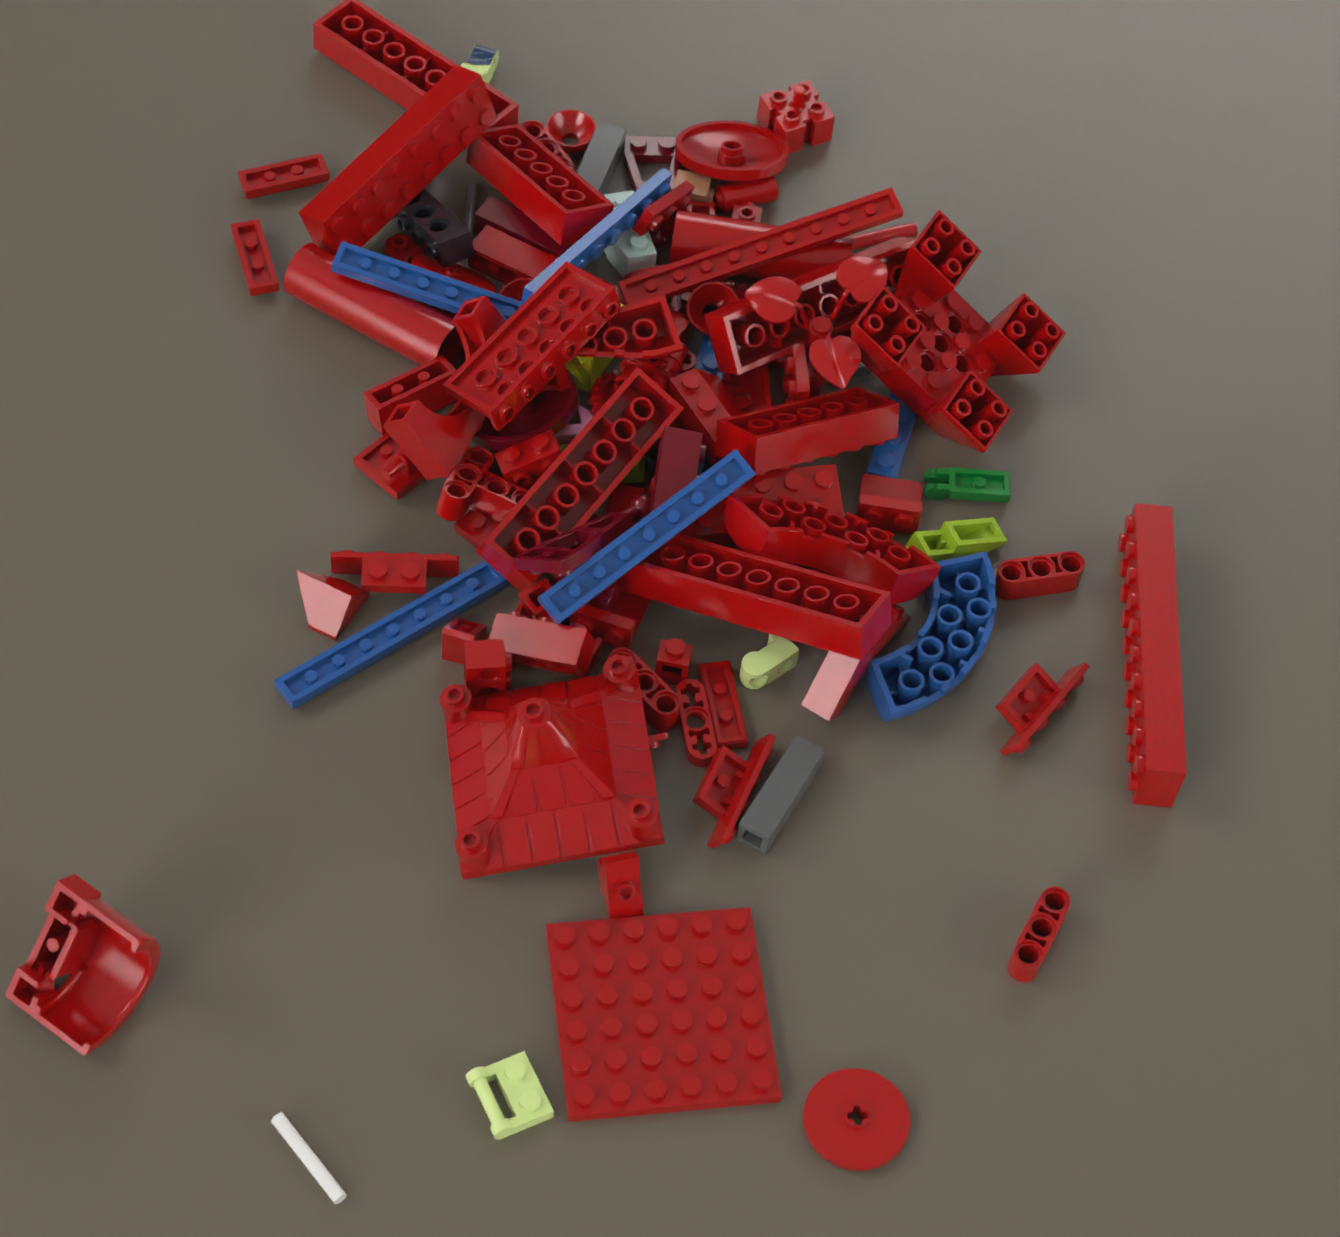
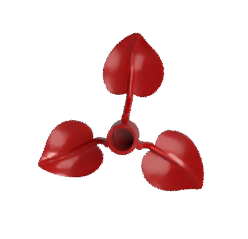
[745,256,888,390]

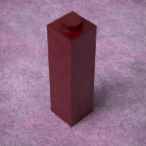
[474,196,576,258]

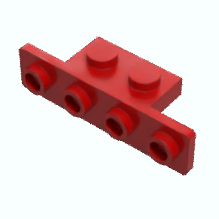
[330,550,459,594]
[995,662,1090,756]
[692,733,776,849]

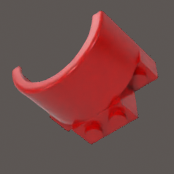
[4,874,161,1056]

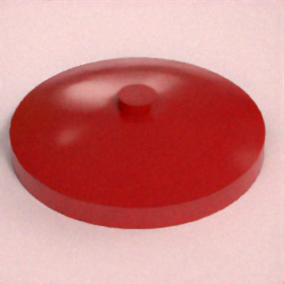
[675,121,789,181]

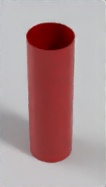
[669,210,854,280]
[283,243,463,365]

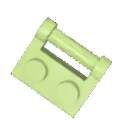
[465,1051,554,1139]

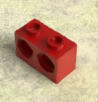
[464,639,512,697]

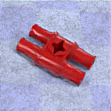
[614,342,688,392]

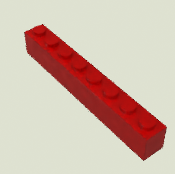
[468,225,690,344]

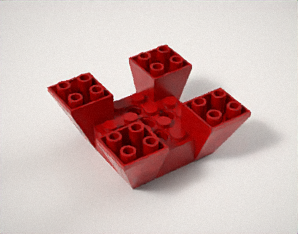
[851,210,1066,453]

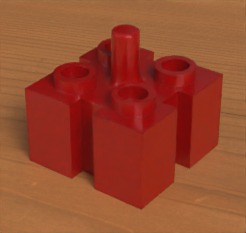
[756,79,835,154]

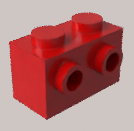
[494,429,561,490]

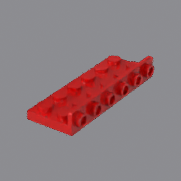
[443,261,621,431]

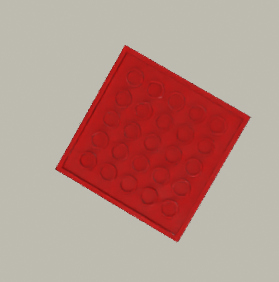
[545,907,782,1122]

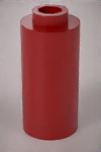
[713,176,779,214]

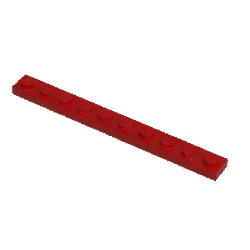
[618,187,903,305]

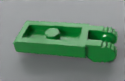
[924,467,1011,503]

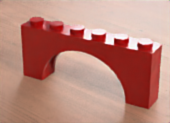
[383,295,506,480]

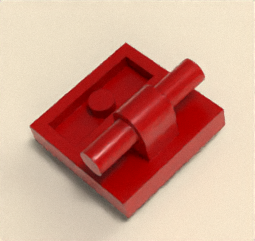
[782,344,826,403]
[353,432,426,500]

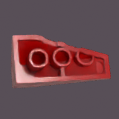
[575,295,683,359]

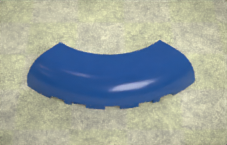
[865,551,997,722]

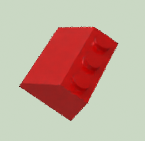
[667,368,744,466]

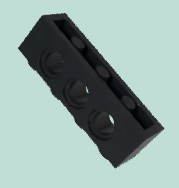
[392,189,474,268]

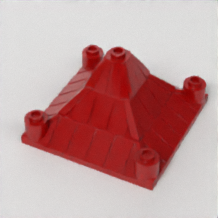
[439,655,665,880]

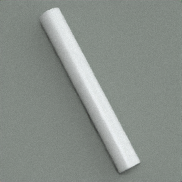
[271,1112,347,1204]

